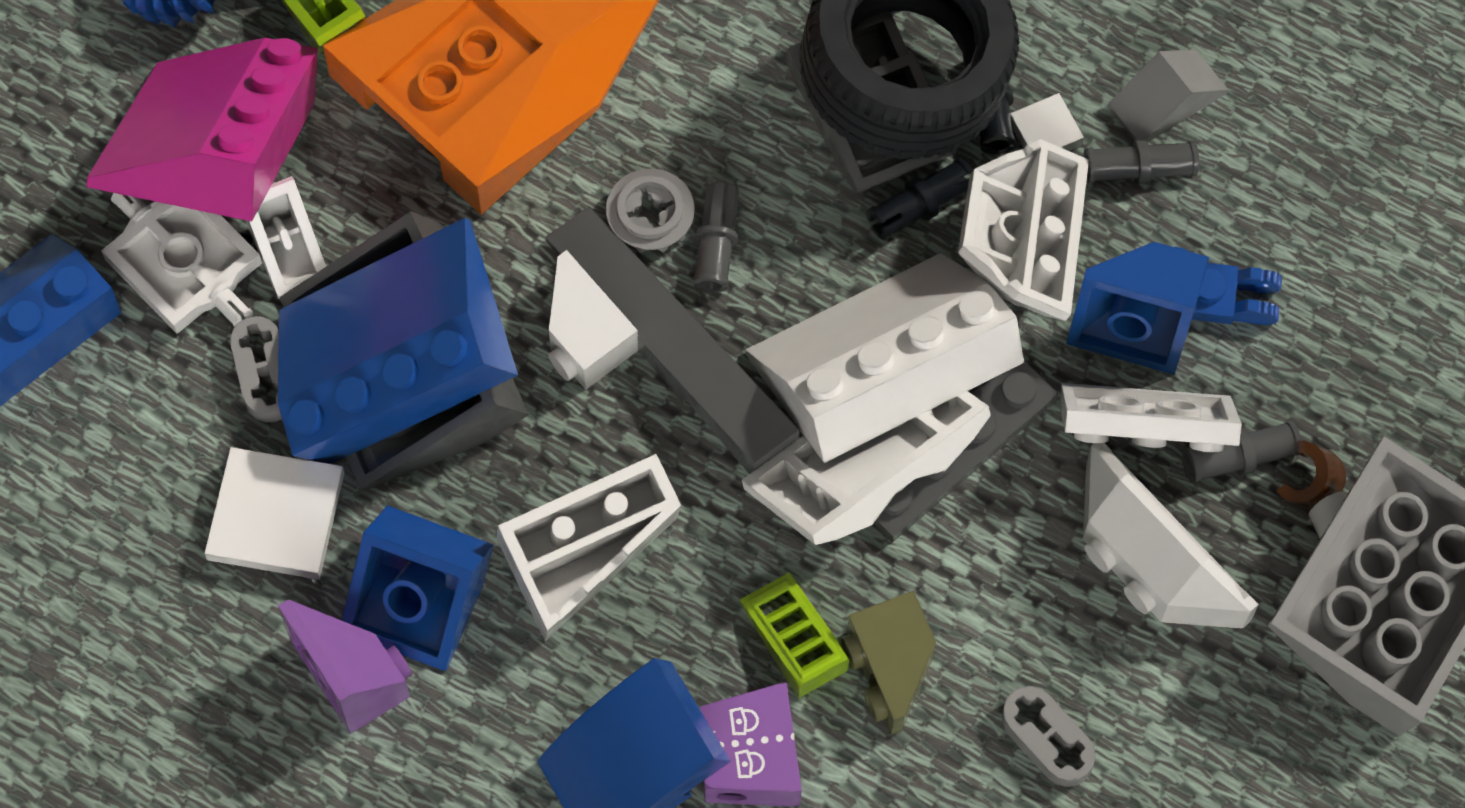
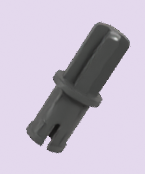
[693,180,739,292]

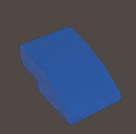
[537,658,731,808]

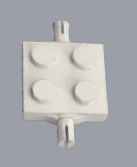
[101,193,262,334]

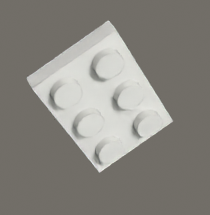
[1060,383,1242,452]

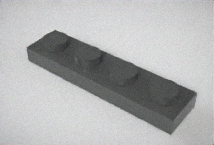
[873,360,1058,543]

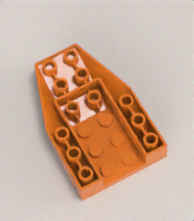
[323,0,660,215]

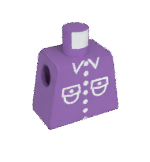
[699,683,802,806]

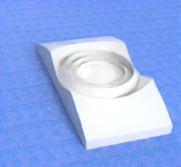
[742,391,991,545]

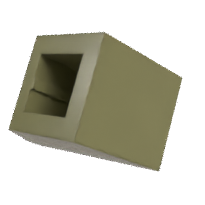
[841,590,936,735]

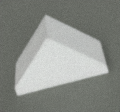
[246,176,326,299]

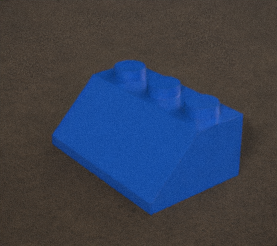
[0,233,121,406]

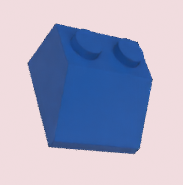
[341,505,494,671]

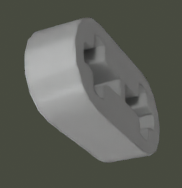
[230,316,282,423]
[1001,686,1096,787]

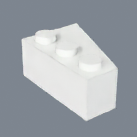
[496,454,681,641]

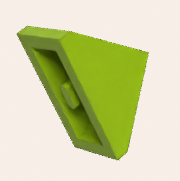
[281,0,366,55]

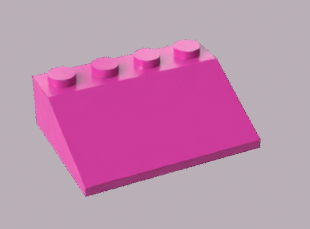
[87,38,318,222]

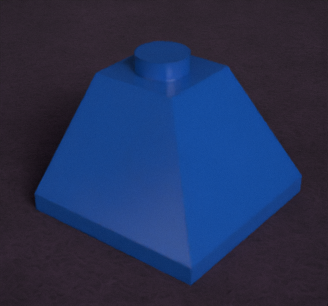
[1066,242,1209,375]

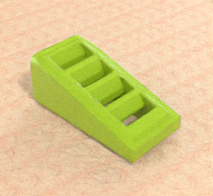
[739,572,850,699]

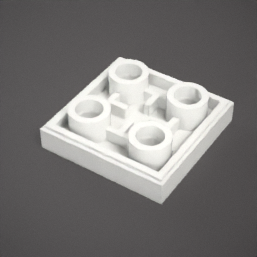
[204,447,344,580]

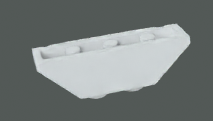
[958,139,1089,321]
[1083,443,1259,628]

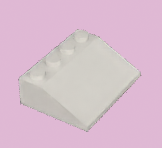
[745,253,1024,463]

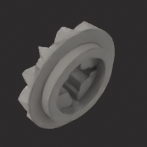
[606,169,695,254]

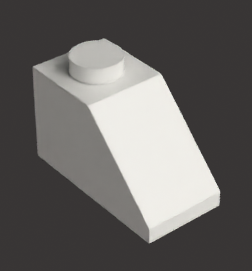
[548,250,638,390]

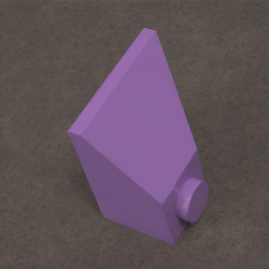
[278,599,412,734]

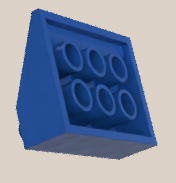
[278,218,518,464]

